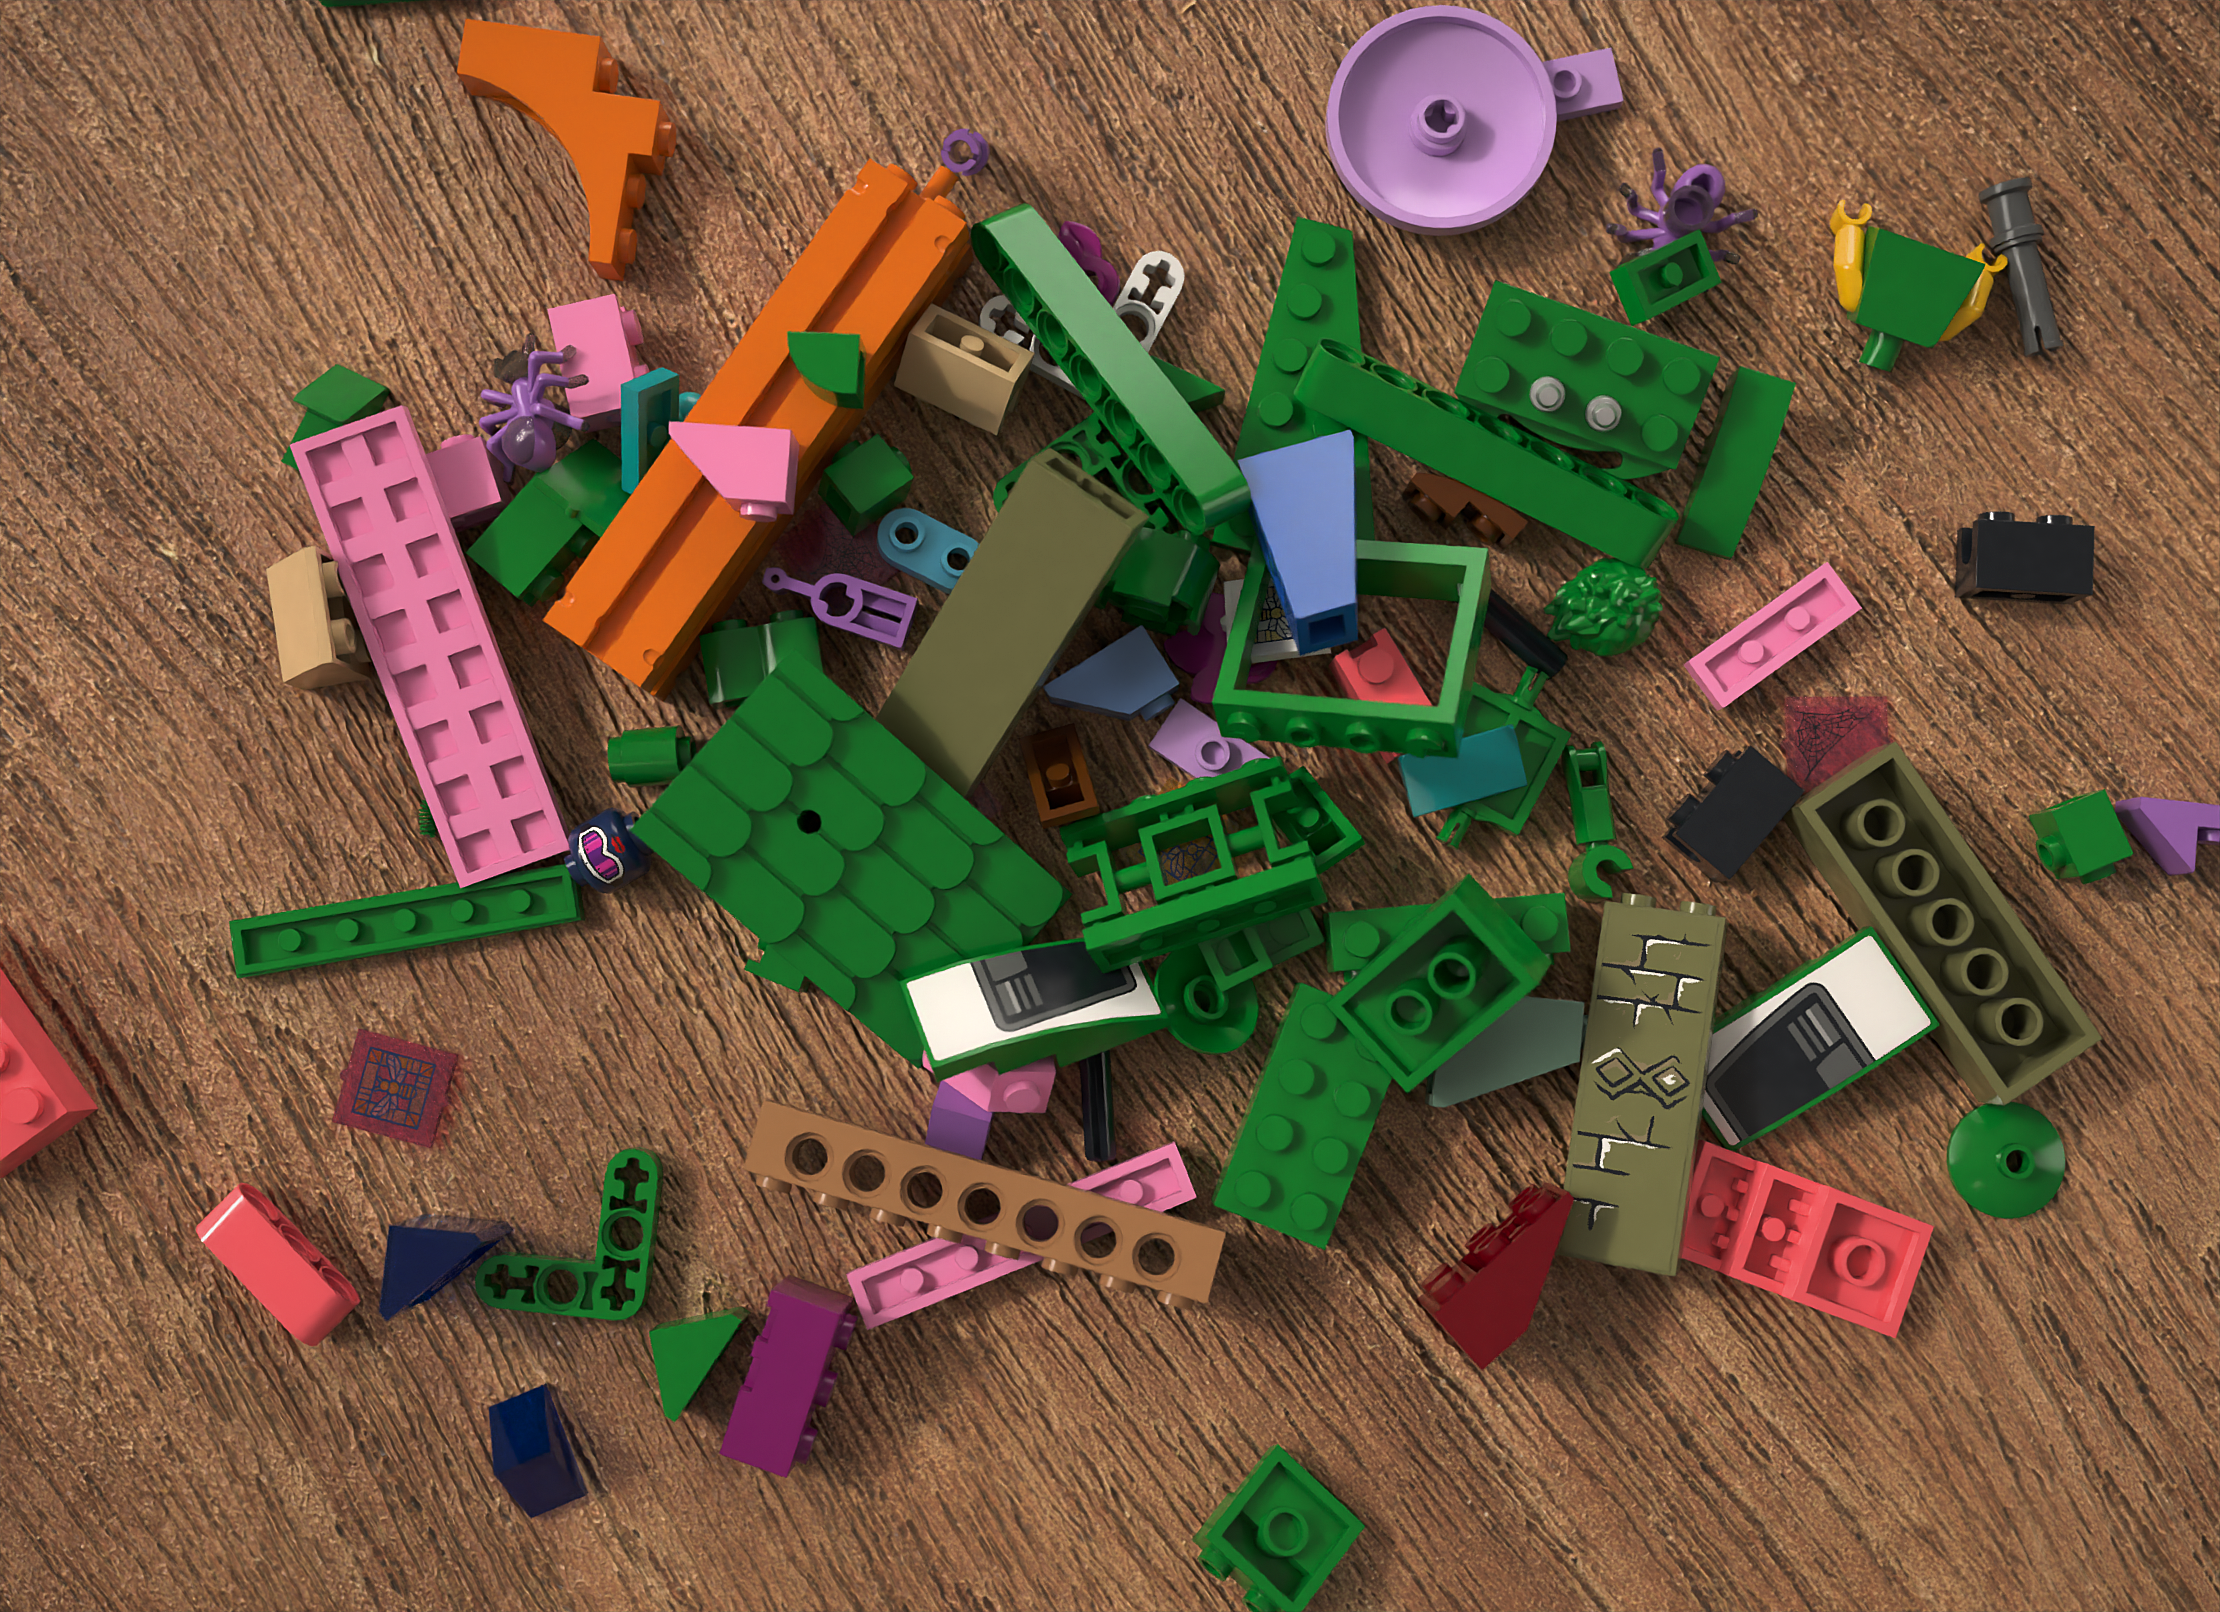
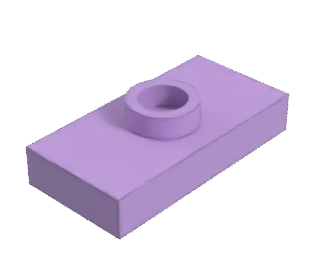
[1542,48,1624,122]
[1148,698,1270,811]

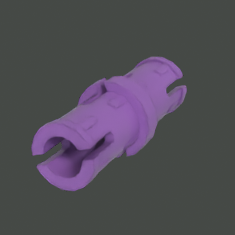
[941,128,990,176]

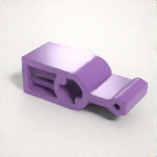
[762,567,920,651]

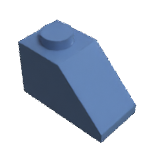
[1043,625,1179,722]

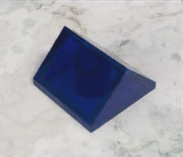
[379,1214,514,1322]

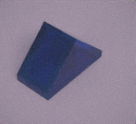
[489,1383,588,1518]

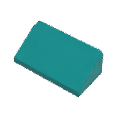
[1397,724,1527,818]

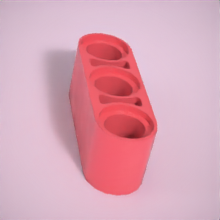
[196,1183,360,1346]

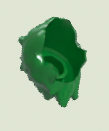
[1543,558,1663,657]

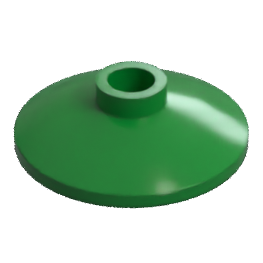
[1154,944,1259,1055]
[1946,1102,2065,1219]

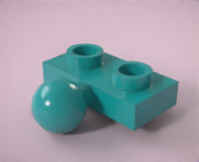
[621,367,701,494]

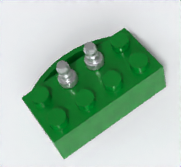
[1454,280,1720,480]

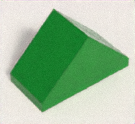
[649,1306,751,1422]

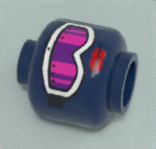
[565,808,655,894]

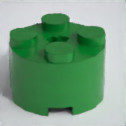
[1094,520,1220,636]

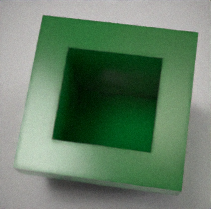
[787,331,866,409]

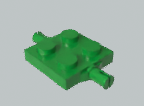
[1435,666,1572,850]

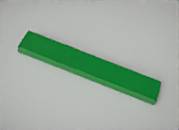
[229,864,586,979]

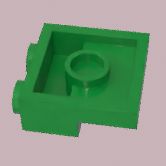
[1192,1444,1365,1612]

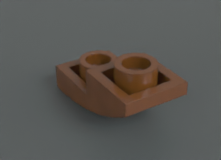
[1403,472,1528,550]

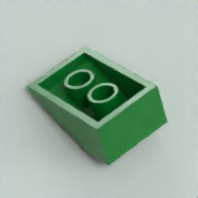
[1326,873,1552,1093]

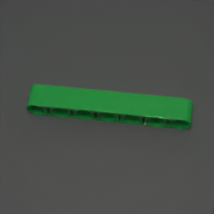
[970,203,1251,535]
[1294,338,1679,569]

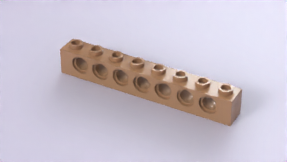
[743,1100,1226,1310]

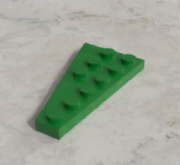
[1211,216,1375,555]

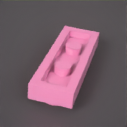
[1683,562,1862,711]

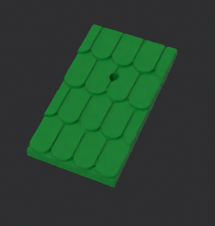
[629,647,1073,1069]

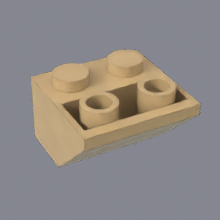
[266,546,372,690]

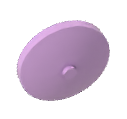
[1325,5,1557,236]

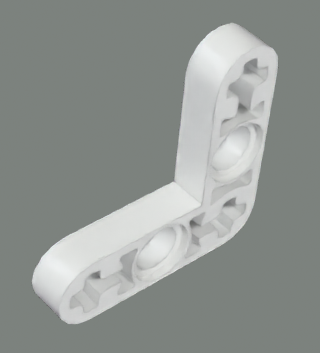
[978,251,1184,399]

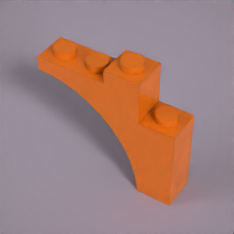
[457,19,676,281]

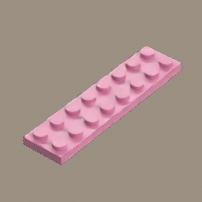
[290,405,570,888]

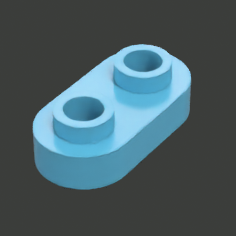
[877,508,980,594]

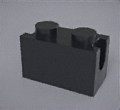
[1955,511,2095,605]
[1662,745,1805,883]

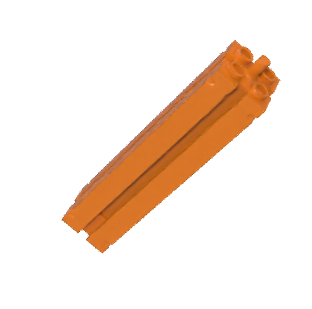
[542,158,974,702]

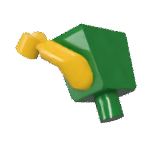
[1830,200,2008,372]

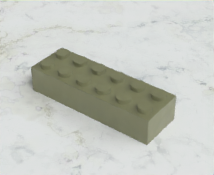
[1783,741,2103,1105]

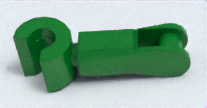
[1561,741,1634,904]

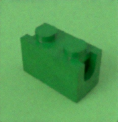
[466,472,600,607]

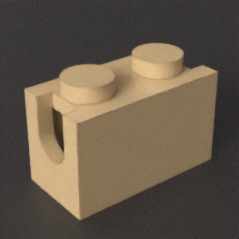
[894,303,1035,435]

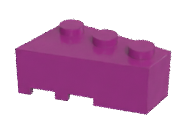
[719,1275,858,1478]

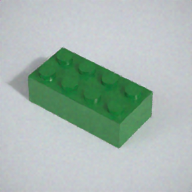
[1211,982,1392,1250]

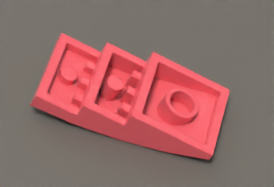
[1682,1139,1934,1338]

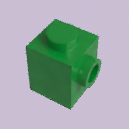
[817,434,914,536]
[2029,789,2134,884]

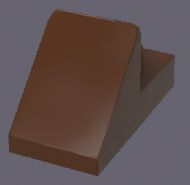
[1019,723,1100,829]

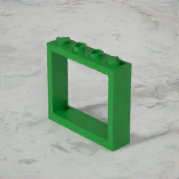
[1212,536,1492,759]

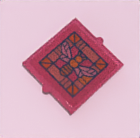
[332,1028,459,1148]

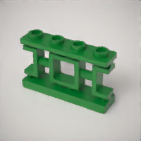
[1059,756,1328,973]

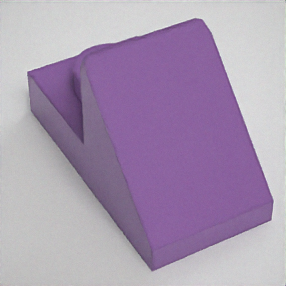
[2115,797,2220,876]

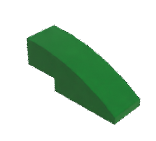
[1674,366,1796,560]

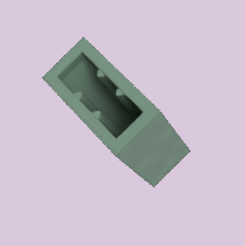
[1425,996,1588,1108]

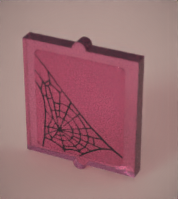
[1780,696,1893,792]

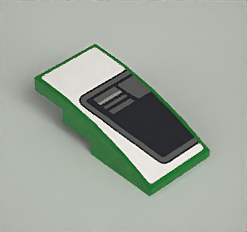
[1702,926,1940,1152]
[899,938,1171,1083]

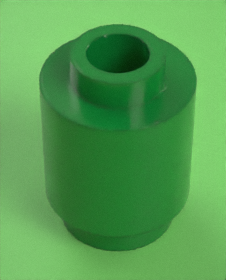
[608,725,697,788]

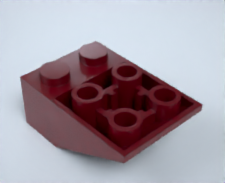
[1417,1182,1574,1371]

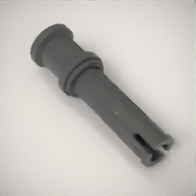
[1978,177,2064,357]

